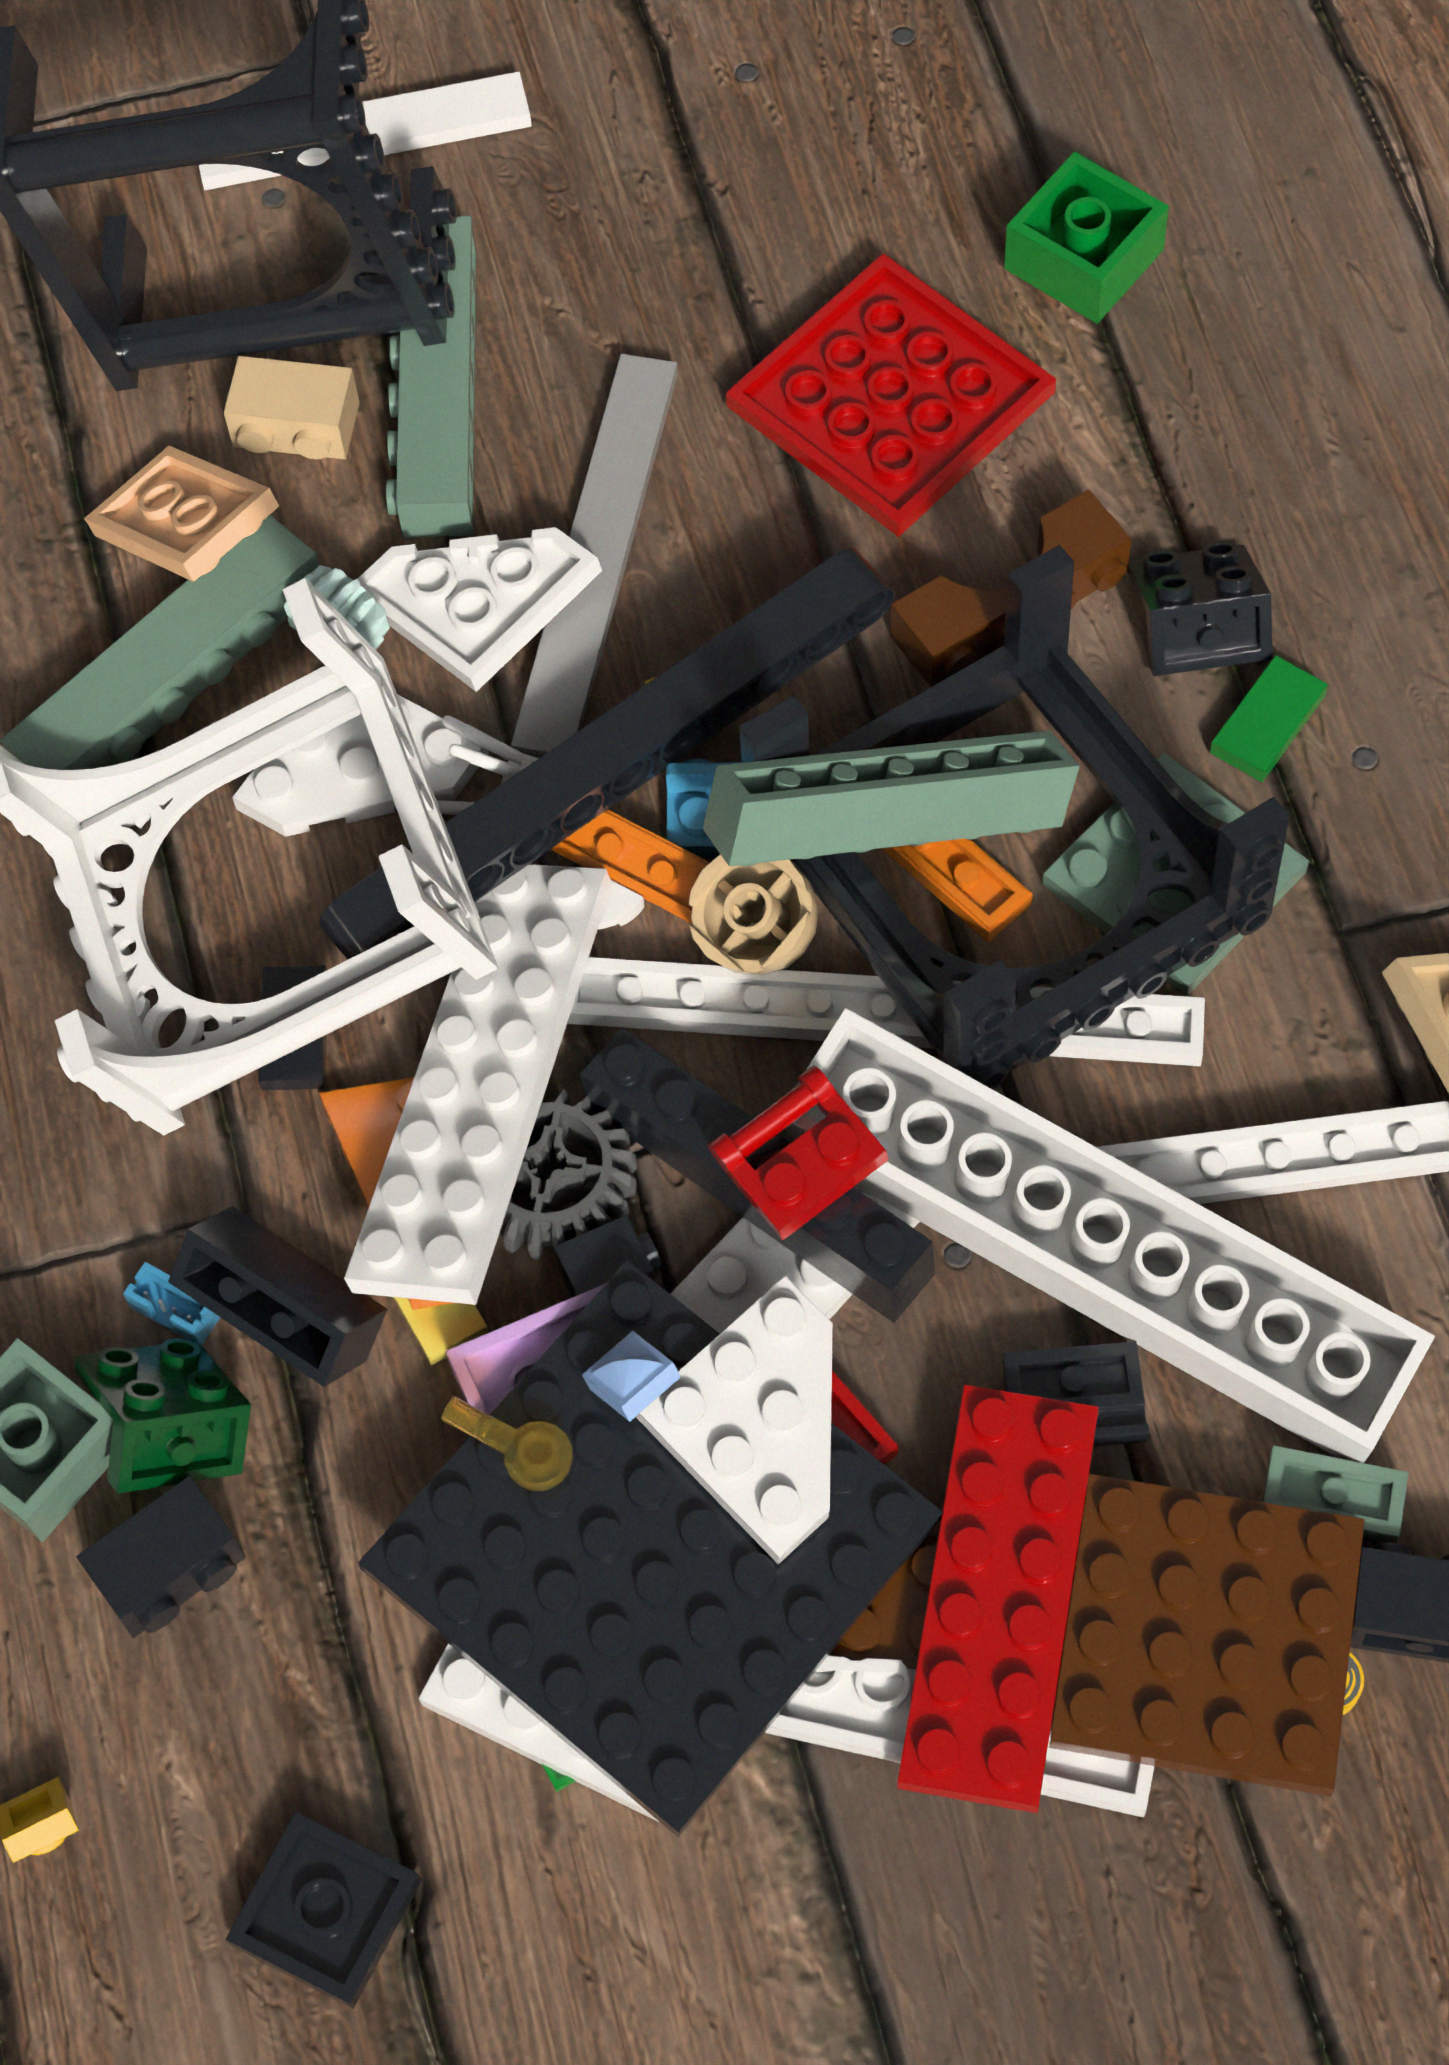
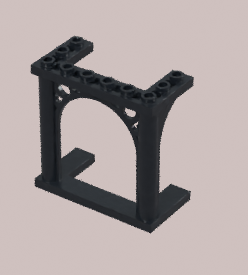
[0,0,457,391]
[739,545,1290,1090]

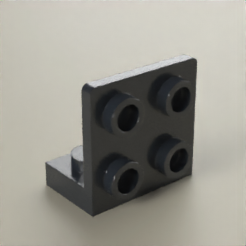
[1127,541,1273,676]

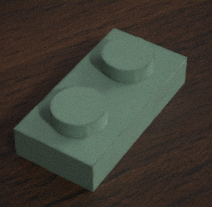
[1262,1445,1409,1543]

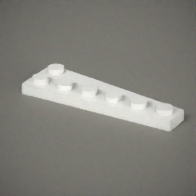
[765,1656,1154,1817]

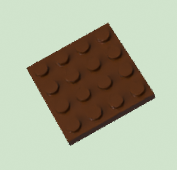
[1049,1474,1365,1796]

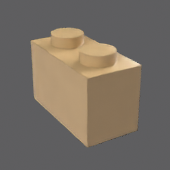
[224,356,360,460]

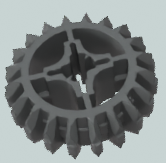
[498,1088,637,1262]

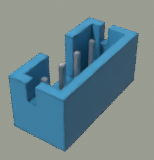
[123,1262,220,1345]

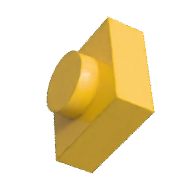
[0,1776,79,1863]

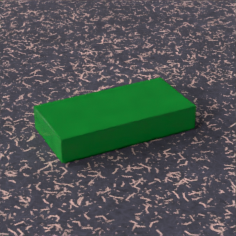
[1210,655,1328,783]

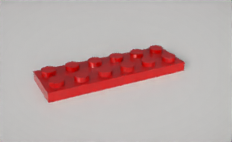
[897,1385,1099,1814]

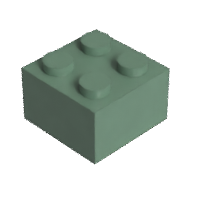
[0,1338,113,1543]

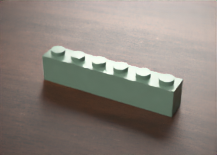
[386,216,477,538]
[0,515,319,770]
[703,730,1080,867]

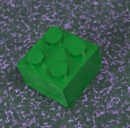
[1004,151,1169,324]

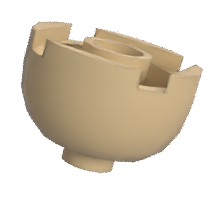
[689,854,819,975]

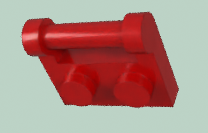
[707,1065,889,1241]

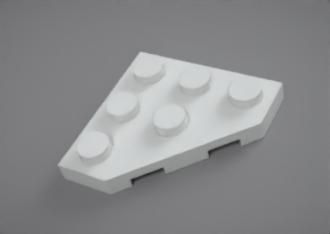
[358,527,602,692]
[232,694,489,837]
[636,1276,833,1564]

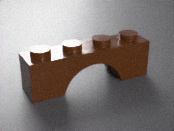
[890,489,1131,687]

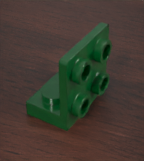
[74,1338,251,1493]

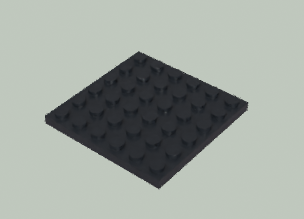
[358,1260,943,1837]

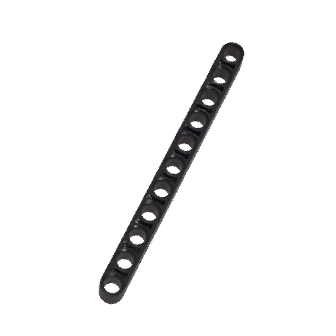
[319,547,896,960]

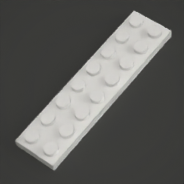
[344,865,612,1305]

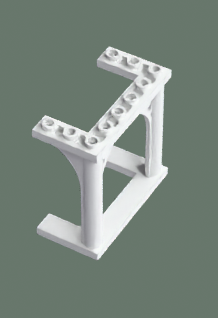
[0,578,499,1136]

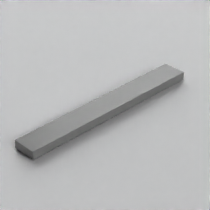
[511,354,678,758]

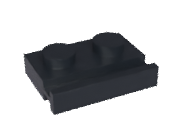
[1002,1341,1149,1447]

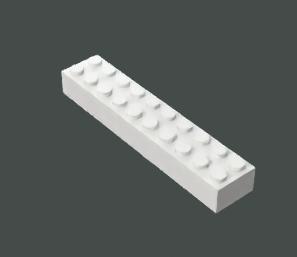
[778,1008,1435,1463]

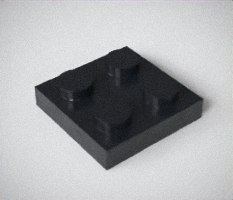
[225,1812,422,2009]

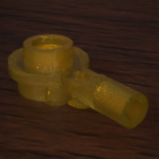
[441,1396,573,1491]

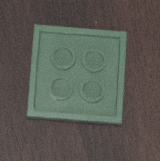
[1042,753,1309,996]

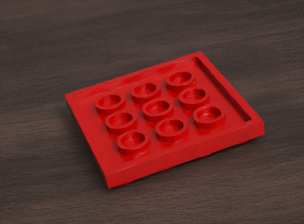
[726,253,1056,537]

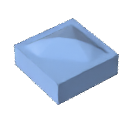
[582,1331,681,1422]

